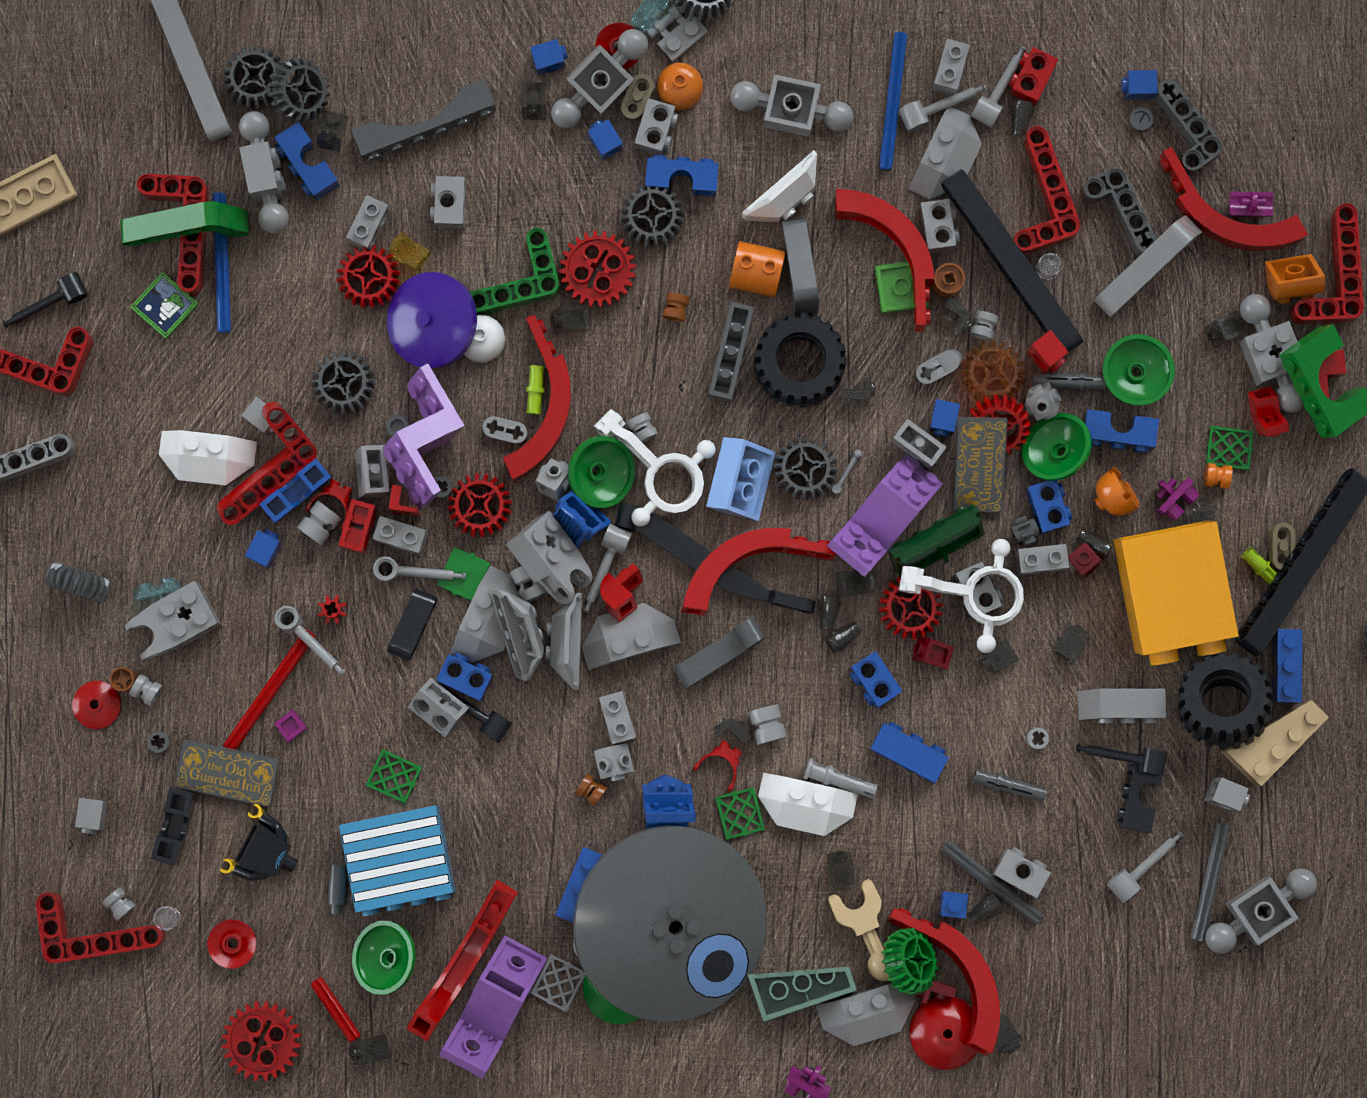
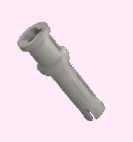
[803,758,878,799]

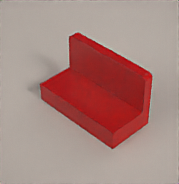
[389,485,422,518]

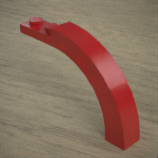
[1159,147,1308,251]
[835,189,934,332]
[503,314,571,482]
[681,528,836,616]
[406,879,518,1041]
[886,908,1000,1056]

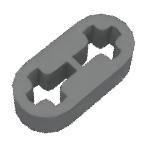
[483,416,528,445]

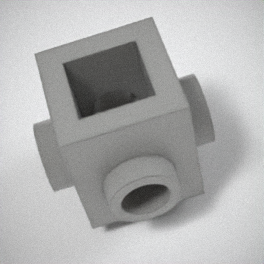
[1024,381,1061,421]
[535,458,571,502]
[594,743,634,782]

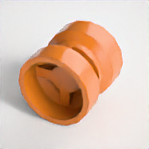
[1204,463,1233,489]

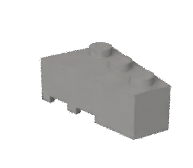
[1078,689,1166,724]

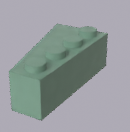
[748,967,857,1023]

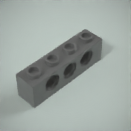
[708,302,754,404]

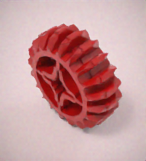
[336,245,401,309]
[967,394,1031,456]
[447,473,512,538]
[878,577,944,640]

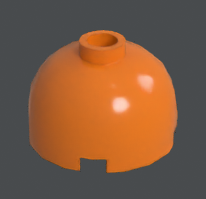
[657,62,703,111]
[1094,467,1140,516]

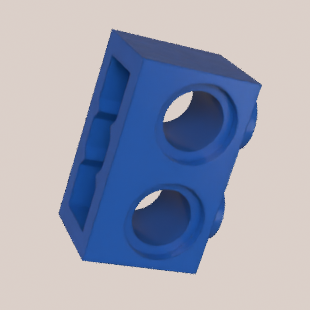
[1026,481,1072,535]
[849,651,902,708]
[436,653,494,702]

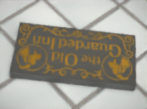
[953,417,1007,513]
[175,739,280,807]

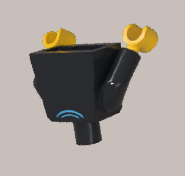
[220,804,298,881]

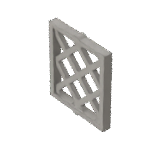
[530,954,585,1012]

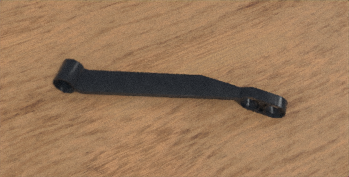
[615,502,816,614]

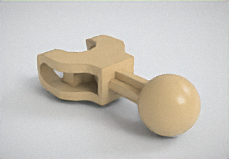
[828,879,888,981]

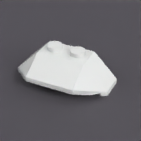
[742,150,817,223]
[159,430,258,486]
[758,773,858,836]

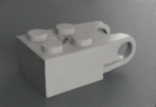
[506,511,593,604]
[124,581,222,661]

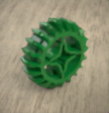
[881,928,939,995]

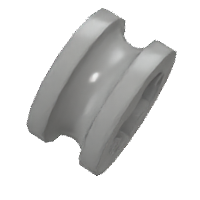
[1026,728,1049,750]

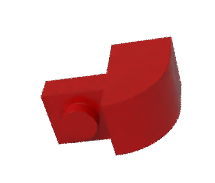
[1318,350,1346,398]
[1247,386,1289,437]
[600,563,643,623]

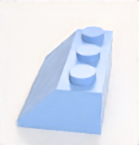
[706,437,776,521]

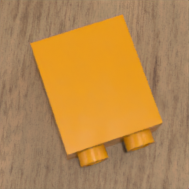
[1113,521,1239,665]

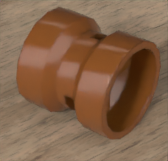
[662,293,690,322]
[110,667,138,693]
[575,774,608,807]

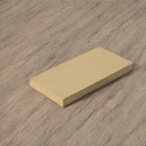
[0,154,79,236]

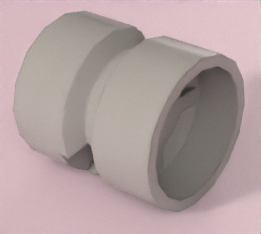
[297,500,342,546]
[510,566,549,603]
[748,704,787,745]

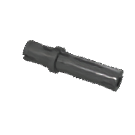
[1032,372,1105,392]
[972,768,1047,802]

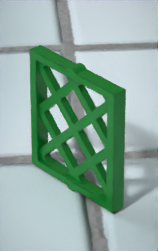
[1206,426,1254,471]
[365,749,422,804]
[715,787,765,840]

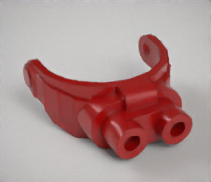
[305,479,353,530]
[693,740,743,792]

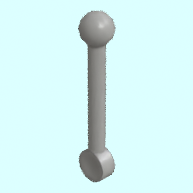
[832,449,862,494]

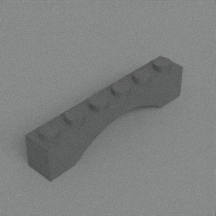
[351,78,496,162]

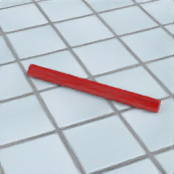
[223,629,315,750]

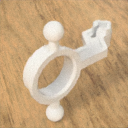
[593,409,715,527]
[899,539,1024,653]

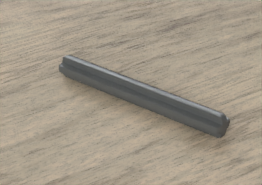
[1191,823,1230,942]
[942,841,1043,924]

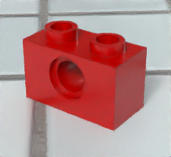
[1026,330,1069,374]

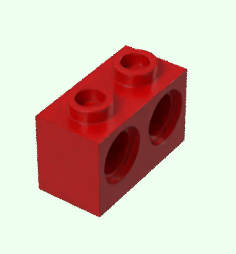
[1009,47,1058,106]
[338,499,378,555]

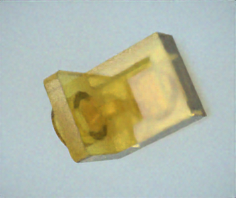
[389,231,431,272]

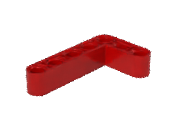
[1013,126,1080,255]
[137,174,209,296]
[1290,203,1364,324]
[0,327,93,396]
[216,401,317,525]
[36,892,166,963]

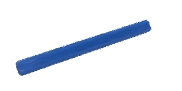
[879,32,907,171]
[212,192,231,333]

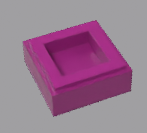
[274,709,308,743]

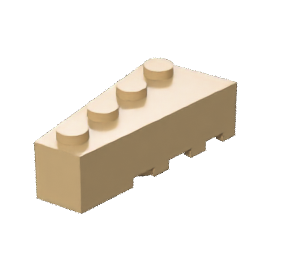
[1221,700,1329,787]

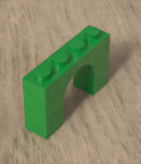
[1279,324,1367,438]

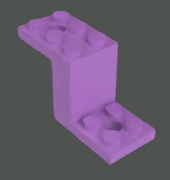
[383,364,464,510]
[827,453,943,577]
[439,936,548,1079]

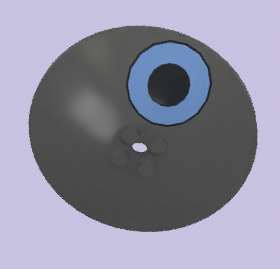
[573,825,767,1022]

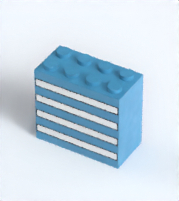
[339,805,456,916]

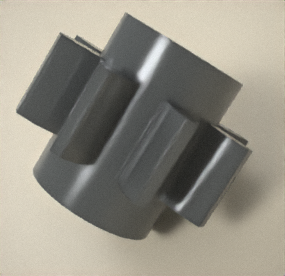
[1010,516,1040,547]

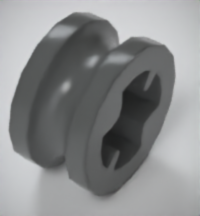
[434,476,453,499]
[147,731,170,754]

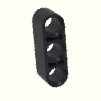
[387,588,438,661]

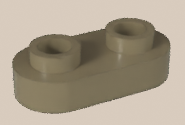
[621,74,654,121]
[1269,522,1295,571]

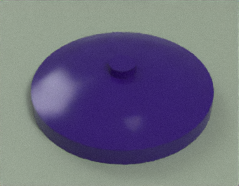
[387,272,477,369]

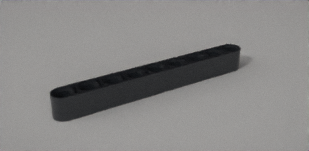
[941,169,1083,352]
[1235,468,1367,657]

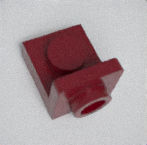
[1068,543,1101,581]
[912,637,954,670]
[917,980,957,1005]

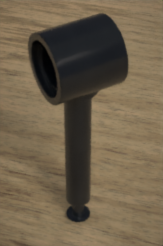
[3,272,89,328]
[435,680,513,743]
[1076,743,1168,777]

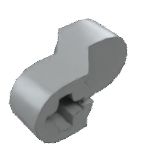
[916,349,963,384]

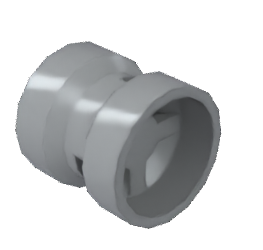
[969,310,999,341]
[627,412,658,443]
[129,674,163,706]
[102,887,136,922]

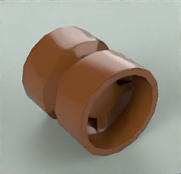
[932,263,965,299]

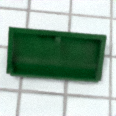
[888,504,985,578]

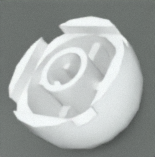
[464,315,506,363]

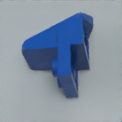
[553,491,612,549]
[642,774,696,829]

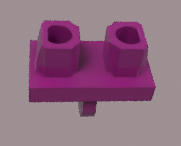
[1229,191,1273,217]
[1156,477,1199,521]
[785,1064,831,1098]

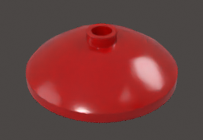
[909,996,977,1070]

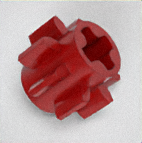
[318,595,347,624]

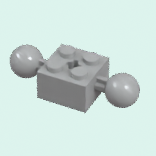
[551,29,648,129]
[730,74,853,137]
[239,111,289,234]
[1239,294,1304,413]
[1205,868,1317,954]

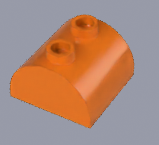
[729,241,786,298]
[1265,254,1325,303]

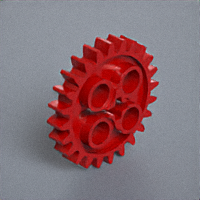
[559,230,636,309]
[221,1001,302,1081]

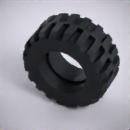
[754,313,847,408]
[1178,652,1273,750]

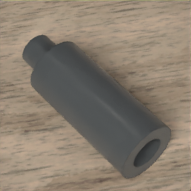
[327,865,347,914]

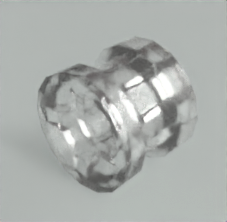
[1036,253,1062,280]
[153,906,181,931]

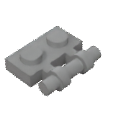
[646,6,708,64]

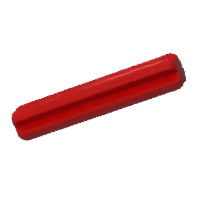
[311,977,360,1042]

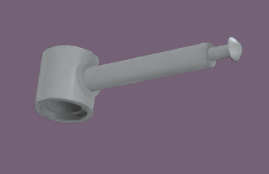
[971,46,1027,128]
[898,84,987,133]
[582,524,632,613]
[373,556,466,582]
[275,606,345,676]
[1106,831,1183,903]

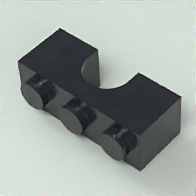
[1116,762,1162,833]
[150,787,198,865]

